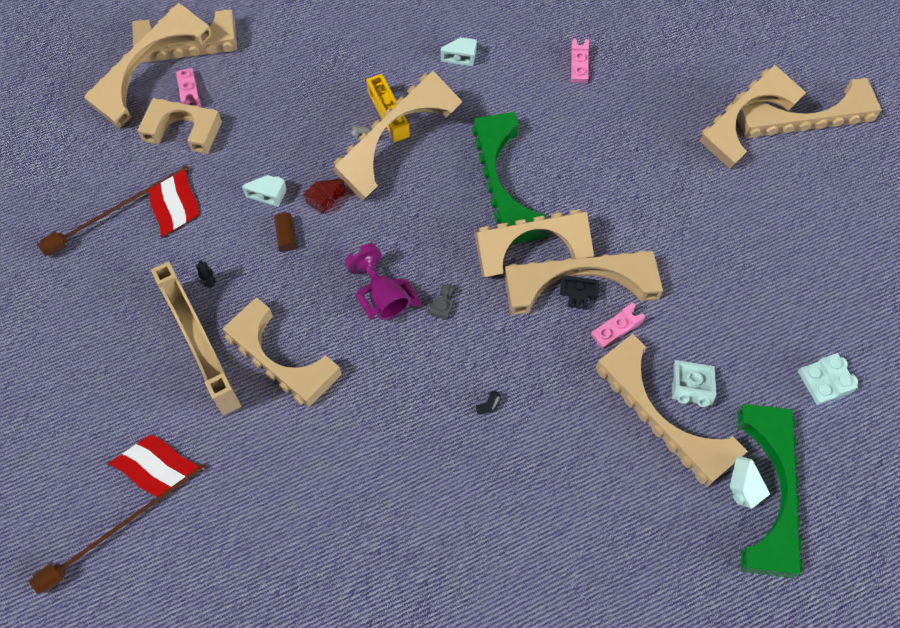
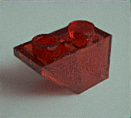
[304,179,346,215]

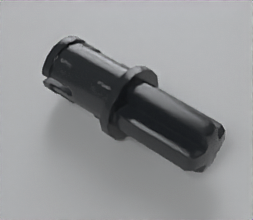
[196,260,216,287]

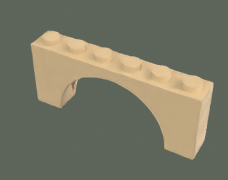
[132,9,237,63]
[699,65,806,169]
[474,209,594,277]
[223,297,342,408]

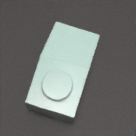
[441,37,477,66]
[242,175,287,207]
[730,456,770,509]

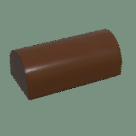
[274,212,298,252]

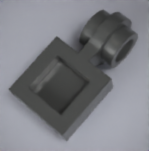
[429,283,454,320]

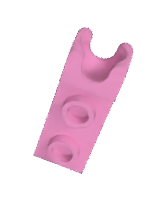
[571,38,589,83]
[176,68,201,107]
[591,303,645,349]

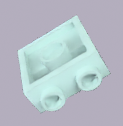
[798,353,858,405]
[672,360,716,407]

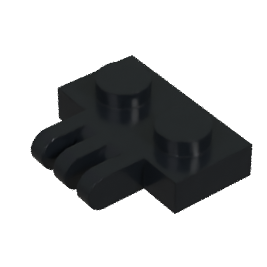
[559,275,599,309]

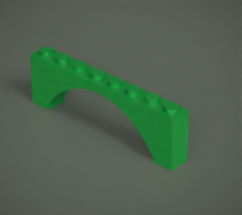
[471,112,548,244]
[737,404,803,578]

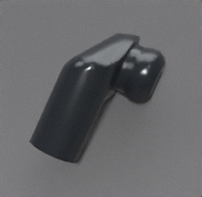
[476,391,501,415]

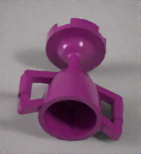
[345,243,422,320]

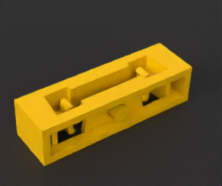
[366,74,410,143]

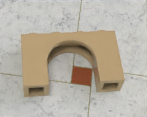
[137,98,222,154]

